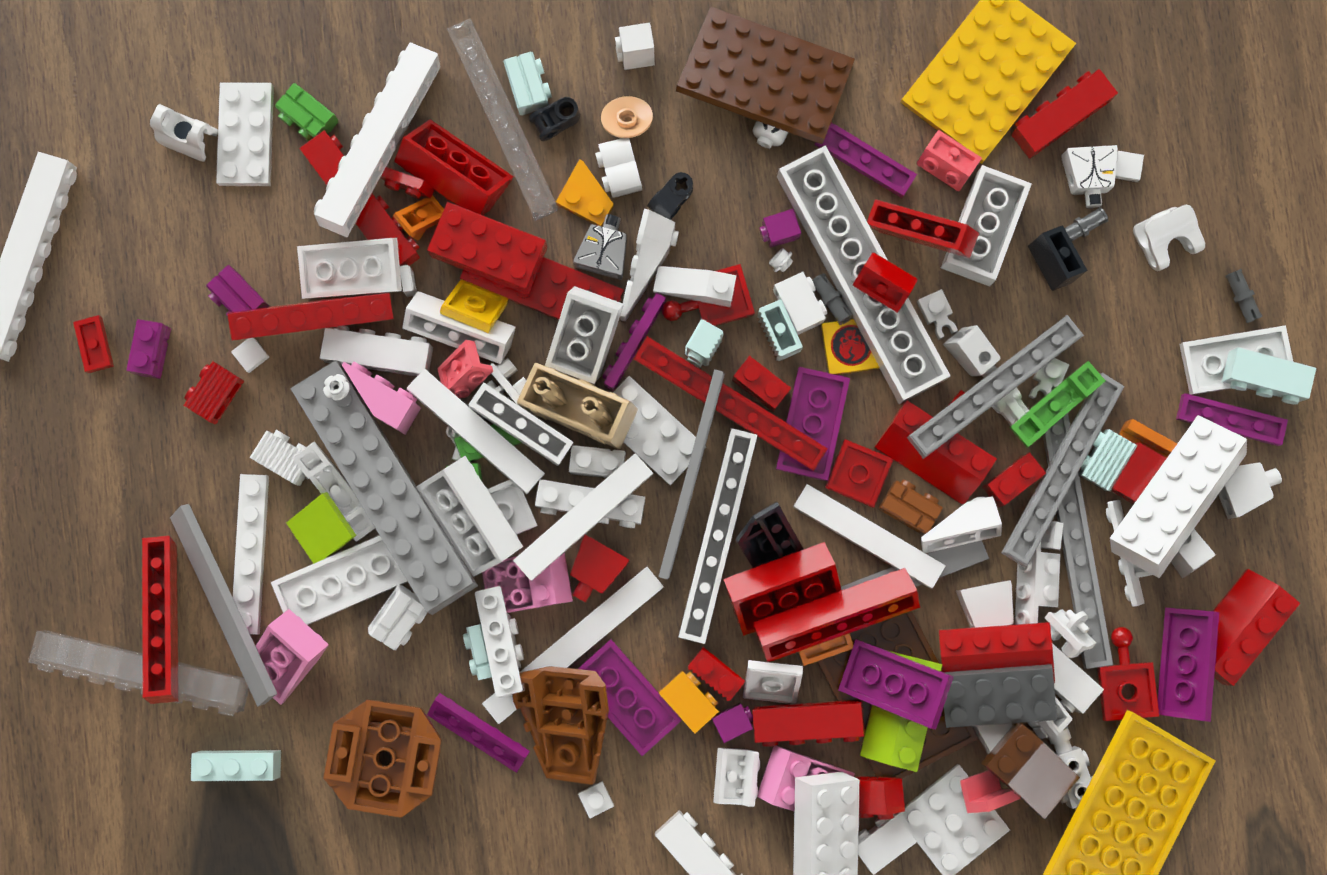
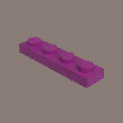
[814,122,917,198]
[602,293,666,392]
[1176,393,1288,446]
[427,693,530,773]

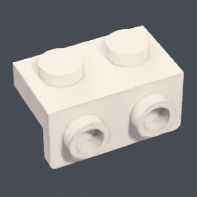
[713,748,760,807]

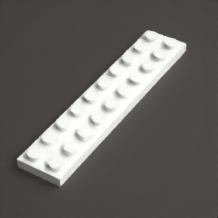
[271,480,538,625]

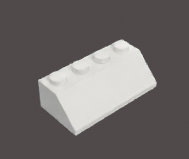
[416,456,523,577]

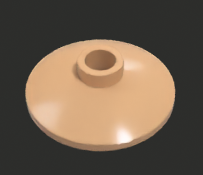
[601,96,653,138]

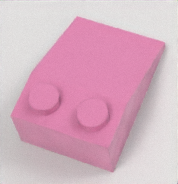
[256,609,329,705]

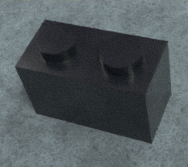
[1028,225,1088,291]

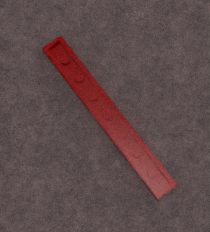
[633,336,828,471]

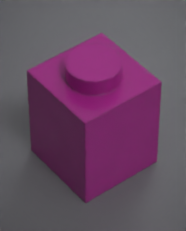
[759,209,801,248]
[712,703,753,743]

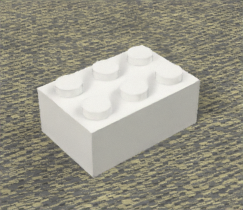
[545,286,624,384]

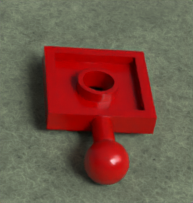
[662,264,755,326]
[1097,627,1159,721]

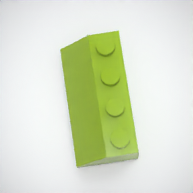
[860,651,942,772]

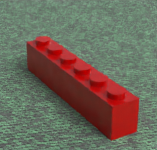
[299,130,420,266]
[227,292,393,341]
[142,536,179,704]
[753,568,920,662]

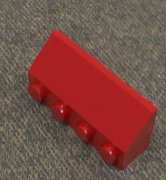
[394,119,514,215]
[874,400,997,505]
[1213,569,1300,686]
[939,622,1055,683]

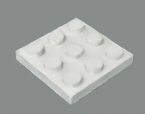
[896,764,1010,875]

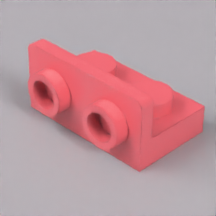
[917,130,982,191]
[437,340,493,398]

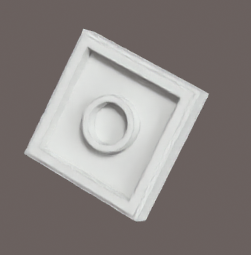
[743,660,803,704]

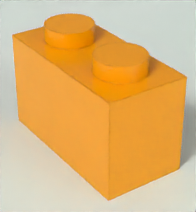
[659,670,719,733]

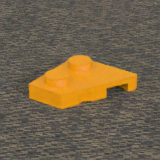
[556,159,614,227]

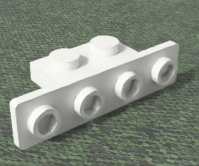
[1106,500,1164,607]
[1015,542,1060,625]
[475,586,524,697]

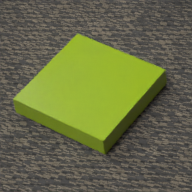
[286,492,357,564]

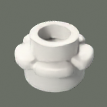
[769,248,793,272]
[323,374,350,400]

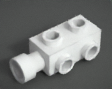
[1048,727,1093,810]

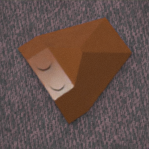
[512,666,609,785]

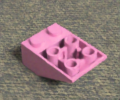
[342,362,421,435]
[482,552,573,613]
[757,746,855,811]

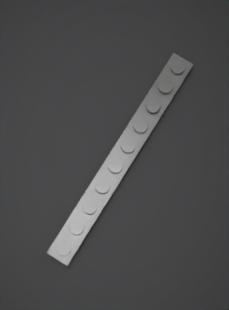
[1043,413,1113,669]

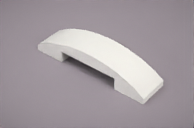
[292,442,375,542]

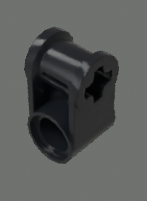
[529,97,580,141]
[647,172,693,220]

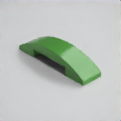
[1009,361,1106,448]

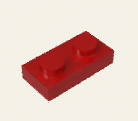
[380,167,434,199]
[73,315,114,373]

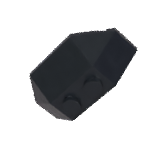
[736,502,804,568]

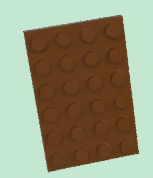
[676,7,855,145]
[817,611,978,779]

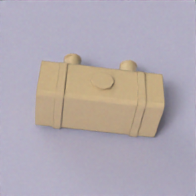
[517,363,638,449]

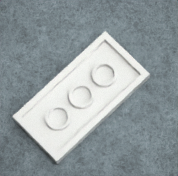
[216,83,274,186]
[297,238,402,299]
[1180,325,1293,395]
[613,376,706,486]

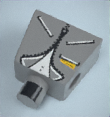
[573,214,627,280]

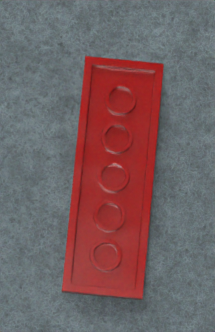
[460,257,624,320]

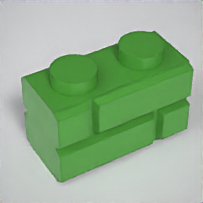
[275,83,339,141]

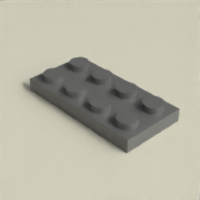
[944,664,1057,728]

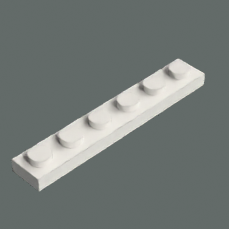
[233,474,269,634]

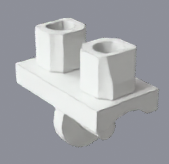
[487,359,526,407]
[1045,609,1096,658]

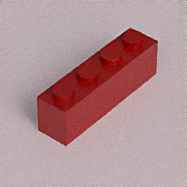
[1011,69,1118,159]
[867,199,979,258]
[752,700,865,747]

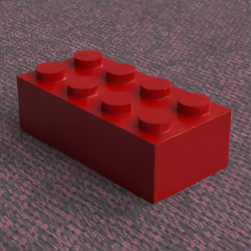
[427,202,548,295]
[723,542,842,636]

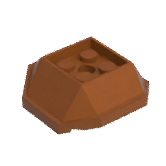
[323,699,442,818]

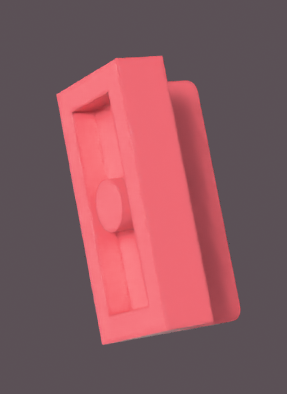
[960,770,1021,813]

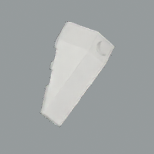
[620,209,679,322]

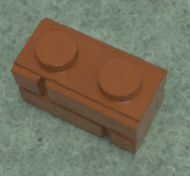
[878,479,943,536]

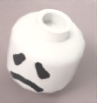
[753,121,788,149]

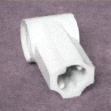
[992,387,1029,426]

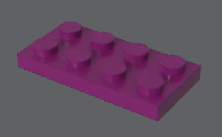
[776,367,850,481]
[1158,607,1219,722]
[578,639,682,756]
[838,639,954,730]

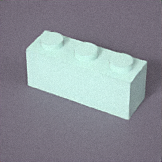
[1222,347,1316,404]
[191,750,281,781]

